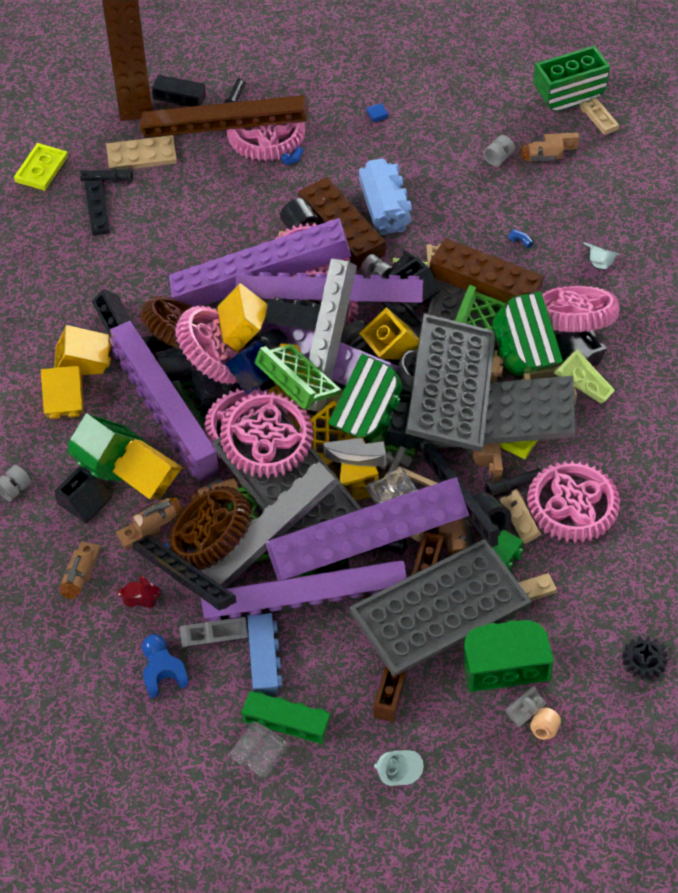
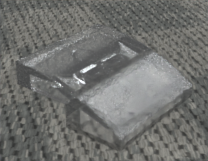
[366,468,417,504]
[228,721,290,779]

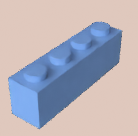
[247,613,282,696]

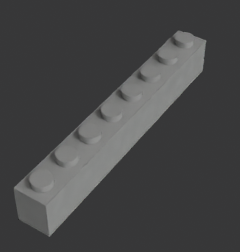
[307,259,357,413]
[201,462,339,588]

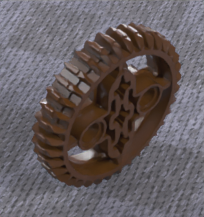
[140,296,206,351]
[168,485,252,570]

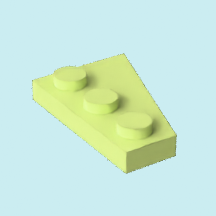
[554,349,615,404]

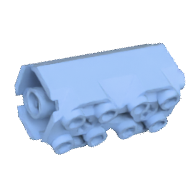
[359,158,412,235]

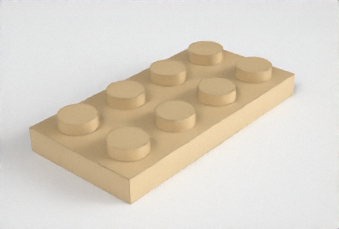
[106,135,177,170]

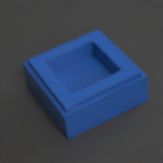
[366,103,388,123]

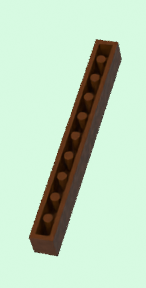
[140,95,309,138]
[374,532,444,722]

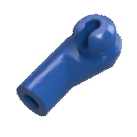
[281,147,304,165]
[508,229,534,248]

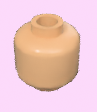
[530,708,561,740]

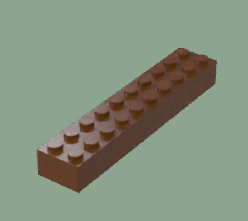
[102,0,152,121]

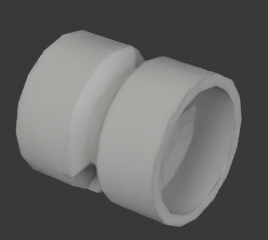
[483,135,515,167]
[360,254,393,278]
[0,465,31,501]

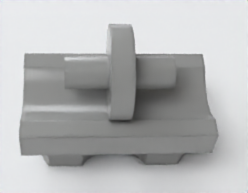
[381,446,412,484]
[505,686,547,727]

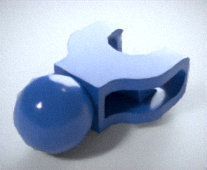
[141,634,189,698]

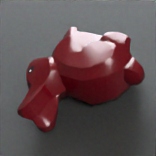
[117,575,161,608]

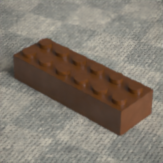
[298,177,386,270]
[429,238,544,303]

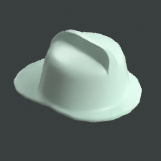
[584,242,620,269]
[374,750,424,786]

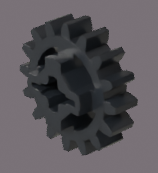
[622,636,668,680]

